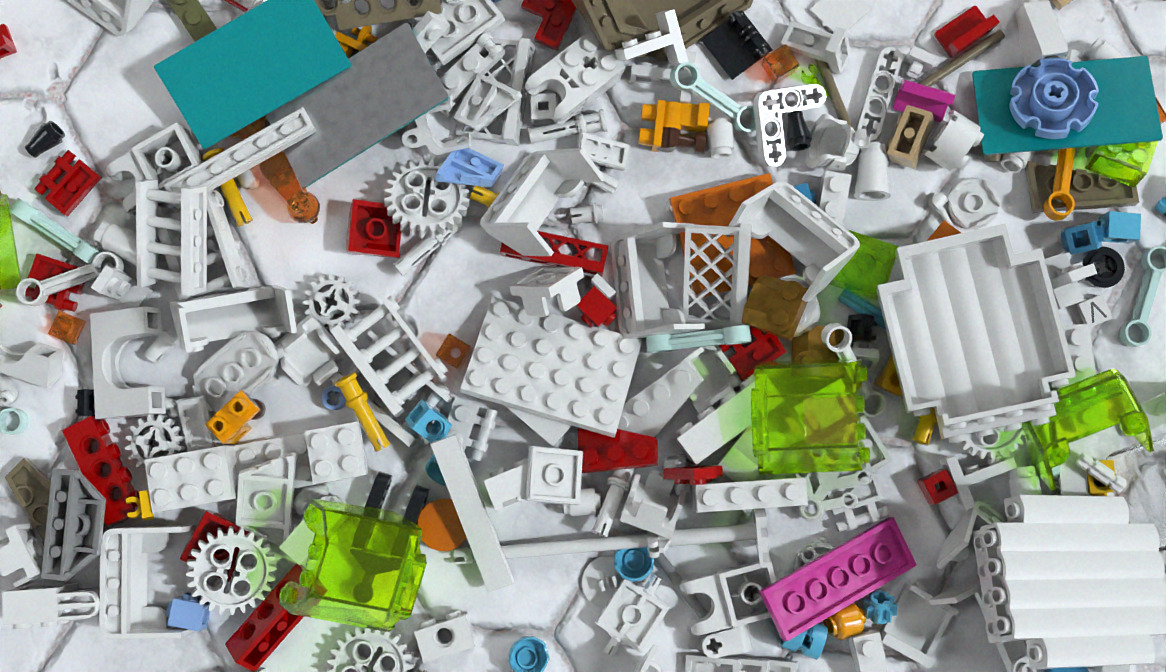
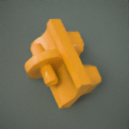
[335,25,378,59]

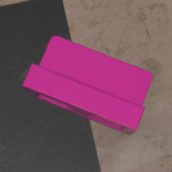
[892,79,956,123]

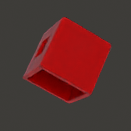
[917,469,959,505]

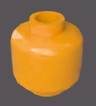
[824,603,866,640]

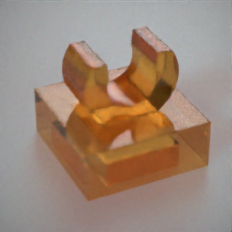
[48,310,86,345]

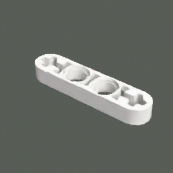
[855,47,902,142]

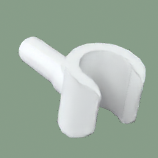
[928,192,954,226]

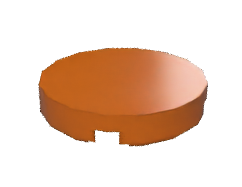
[418,498,467,551]

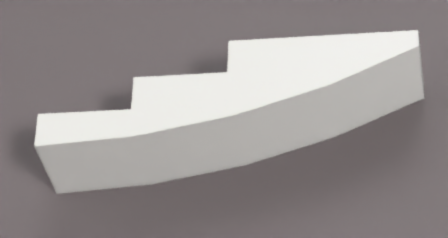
[685,654,798,672]

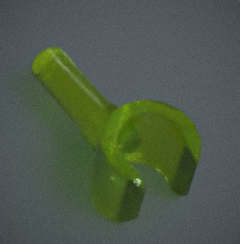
[801,64,829,97]

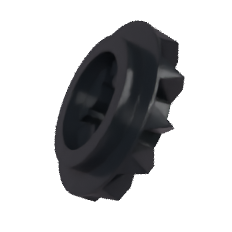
[1082,247,1125,289]

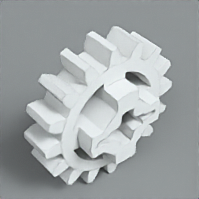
[303,274,362,330]
[125,415,185,470]

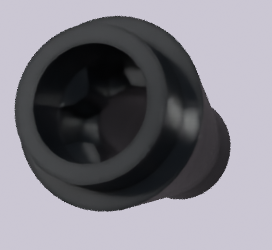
[787,110,812,151]
[25,121,65,158]

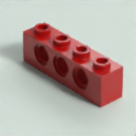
[62,416,140,526]
[225,563,327,672]

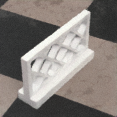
[456,38,535,146]
[683,223,752,326]

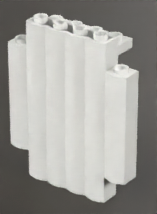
[876,223,1076,443]
[973,495,1166,669]

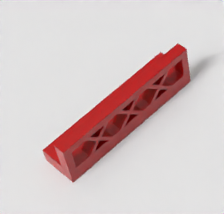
[500,231,609,277]

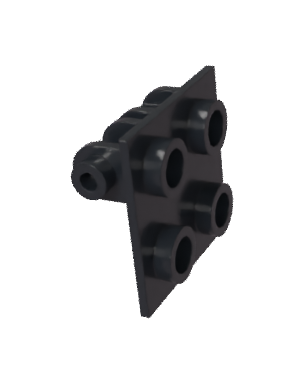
[701,10,773,80]

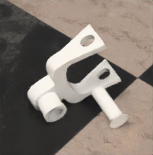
[402,94,471,155]

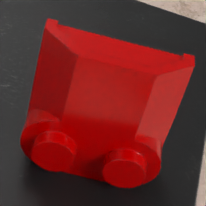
[346,199,401,258]
[180,509,255,582]

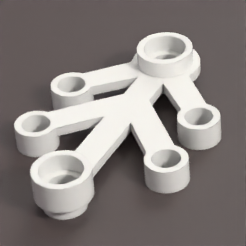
[795,429,872,522]

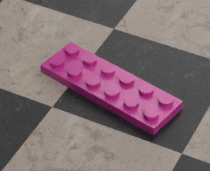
[759,517,917,641]

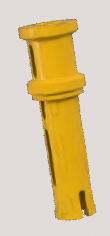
[202,148,253,227]
[334,372,390,452]

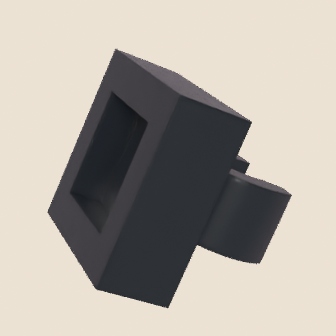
[847,314,878,342]
[75,389,95,417]

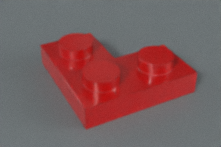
[521,0,577,51]
[663,465,723,485]

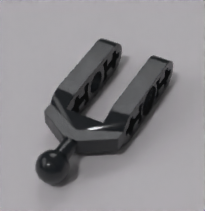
[349,471,430,603]

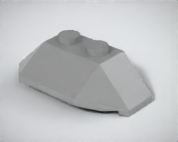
[41,468,106,581]

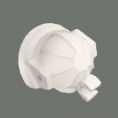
[805,114,870,172]

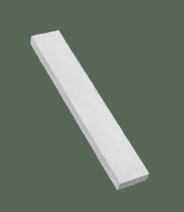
[163,107,317,209]
[430,433,514,593]

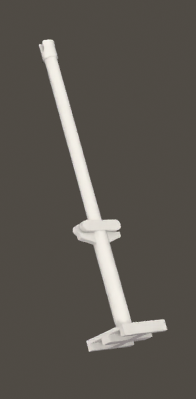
[454,508,771,568]

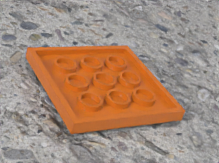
[669,173,796,298]

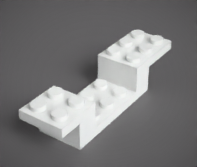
[144,421,368,513]

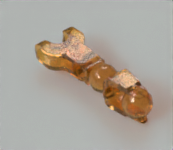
[230,115,320,224]

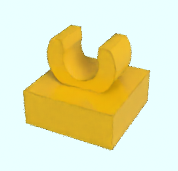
[126,490,154,521]

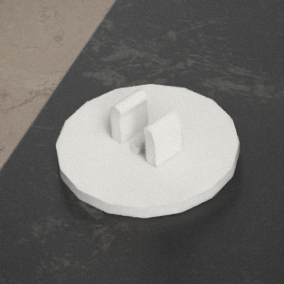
[582,556,634,609]

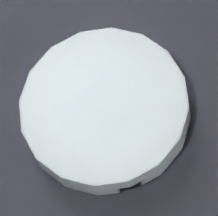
[946,177,1000,229]

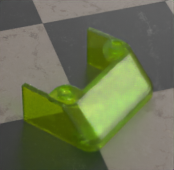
[1022,369,1154,491]

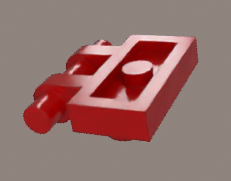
[34,150,102,216]
[25,253,85,312]
[718,327,787,381]

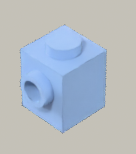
[166,593,210,631]

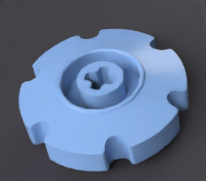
[1009,58,1099,139]

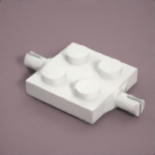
[595,573,670,657]

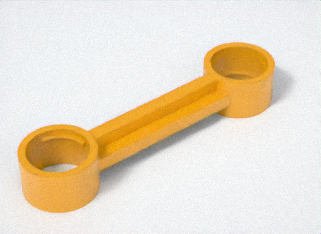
[1043,148,1075,221]

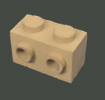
[886,105,934,169]

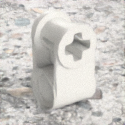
[699,624,753,658]

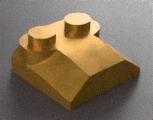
[741,274,808,341]
[790,326,846,381]

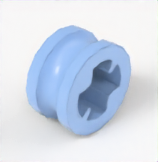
[322,386,346,410]

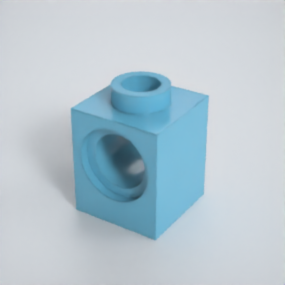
[1097,211,1141,244]
[405,399,453,443]

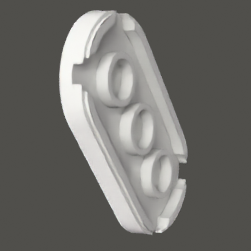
[192,331,279,412]

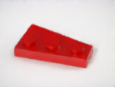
[578,427,658,473]

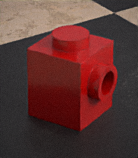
[576,286,617,328]

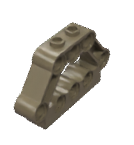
[315,0,443,30]

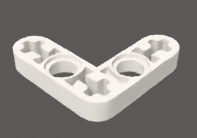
[753,84,826,167]

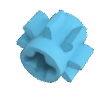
[863,591,898,624]

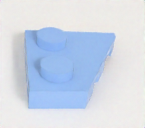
[435,148,504,187]

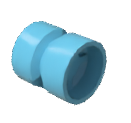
[780,623,828,660]

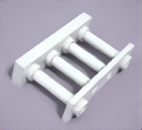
[135,179,207,296]
[158,190,250,300]
[330,292,448,418]
[328,330,453,447]

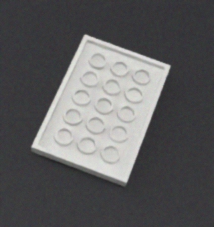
[460,296,642,438]

